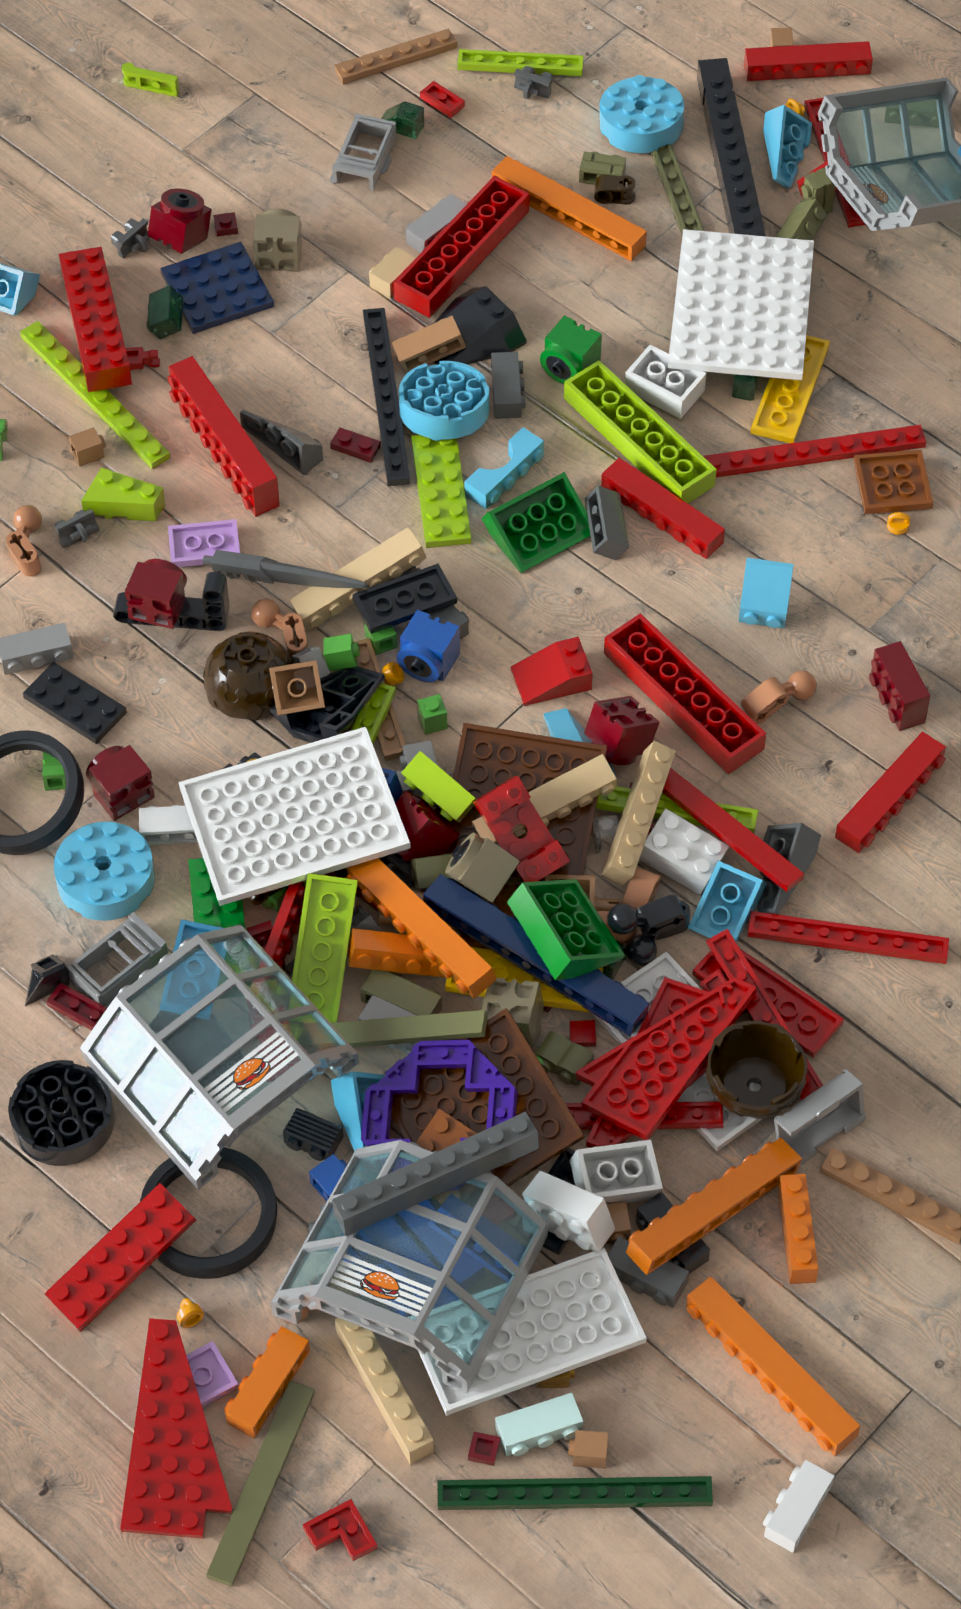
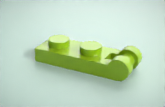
[122,63,179,97]

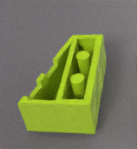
[81,467,165,521]
[401,751,477,823]

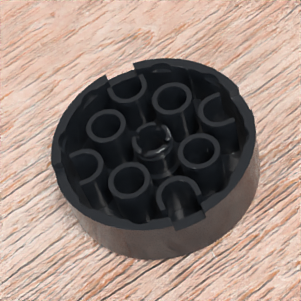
[8,1060,115,1166]

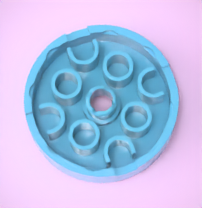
[600,75,684,153]
[399,361,489,441]
[54,822,155,921]

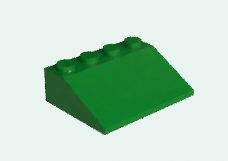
[481,472,591,573]
[507,879,625,980]

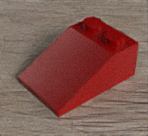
[511,636,593,706]

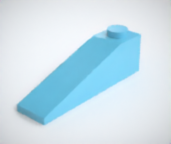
[763,105,812,189]
[0,263,40,315]
[544,708,616,777]
[331,1071,385,1173]

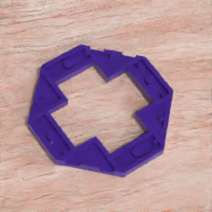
[361,1040,518,1191]

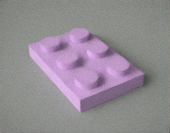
[168,519,240,567]
[187,1341,239,1408]

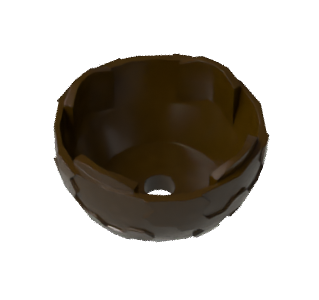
[203,631,294,721]
[706,1020,807,1119]

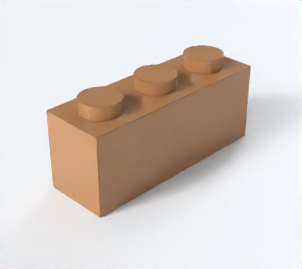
[391,316,466,374]

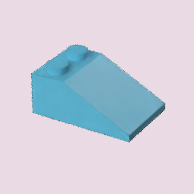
[739,558,794,629]
[688,861,767,942]

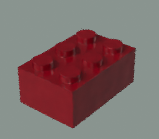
[869,641,931,731]

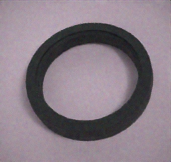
[0,730,84,855]
[140,1146,278,1279]

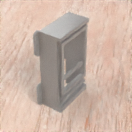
[330,114,396,191]
[66,912,168,1008]
[774,1069,866,1166]

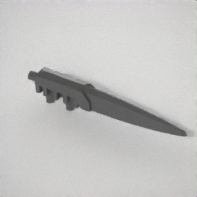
[203,550,368,588]

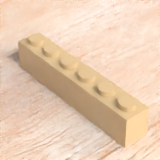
[289,527,427,631]
[601,741,676,886]
[472,754,617,846]
[335,1318,434,1465]

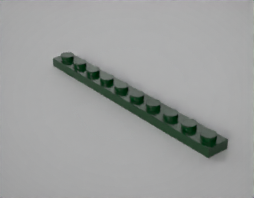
[437,1476,713,1510]

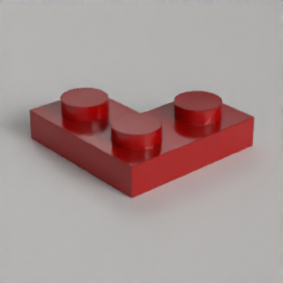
[303,1499,378,1561]

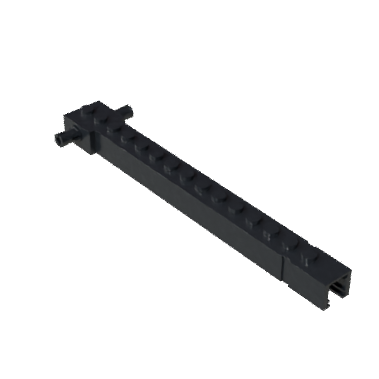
[697,58,766,236]

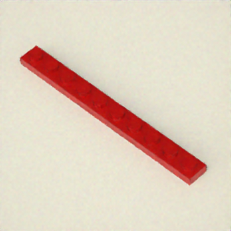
[703,424,926,478]

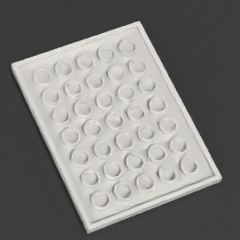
[668,229,814,380]
[178,727,411,906]

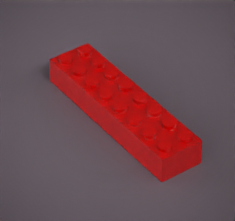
[394,176,530,318]
[59,246,132,392]
[167,356,280,517]
[604,613,766,775]

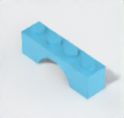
[465,427,544,509]

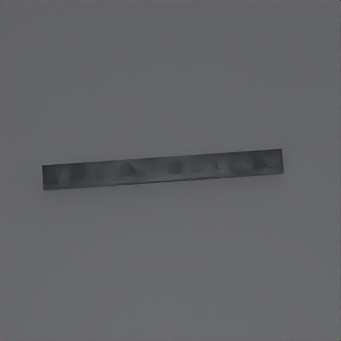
[363,308,410,486]

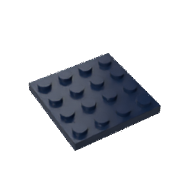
[160,241,274,334]

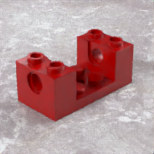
[473,776,570,882]

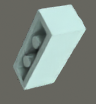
[495,1393,583,1457]

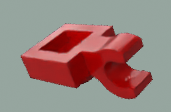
[126,347,160,370]

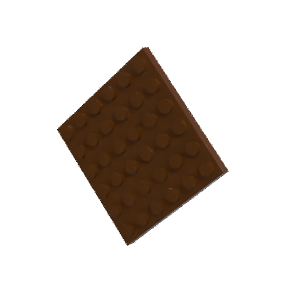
[444,723,607,881]
[391,1008,586,1209]

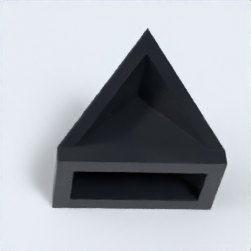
[25,954,70,1006]

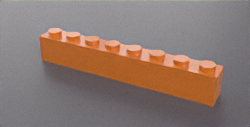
[492,156,647,261]
[345,858,497,999]
[626,1138,802,1275]
[686,1276,860,1456]

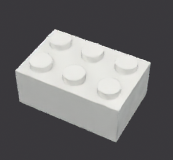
[625,345,706,419]
[639,809,729,895]
[570,1140,663,1204]
[522,1171,615,1253]

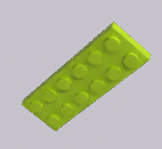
[411,435,471,548]
[286,873,358,1025]

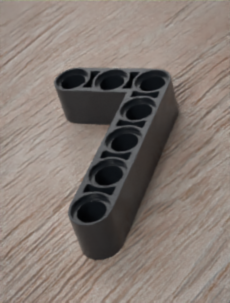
[113,572,230,631]

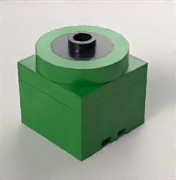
[540,315,602,384]

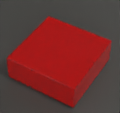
[569,1020,596,1047]

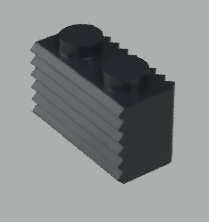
[283,1108,344,1161]

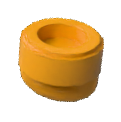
[785,98,805,117]
[887,512,910,535]
[382,661,405,686]
[176,1298,204,1328]

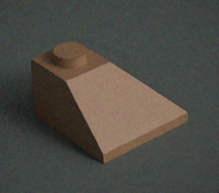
[269,660,325,716]

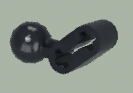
[607,895,687,937]
[626,901,690,966]

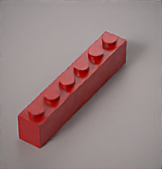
[744,41,873,81]
[601,458,725,559]
[835,731,946,854]

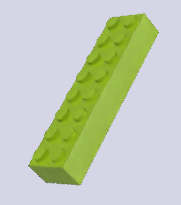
[564,360,716,503]

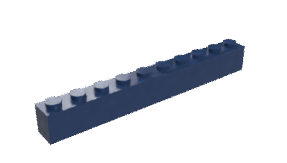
[423,874,649,1037]

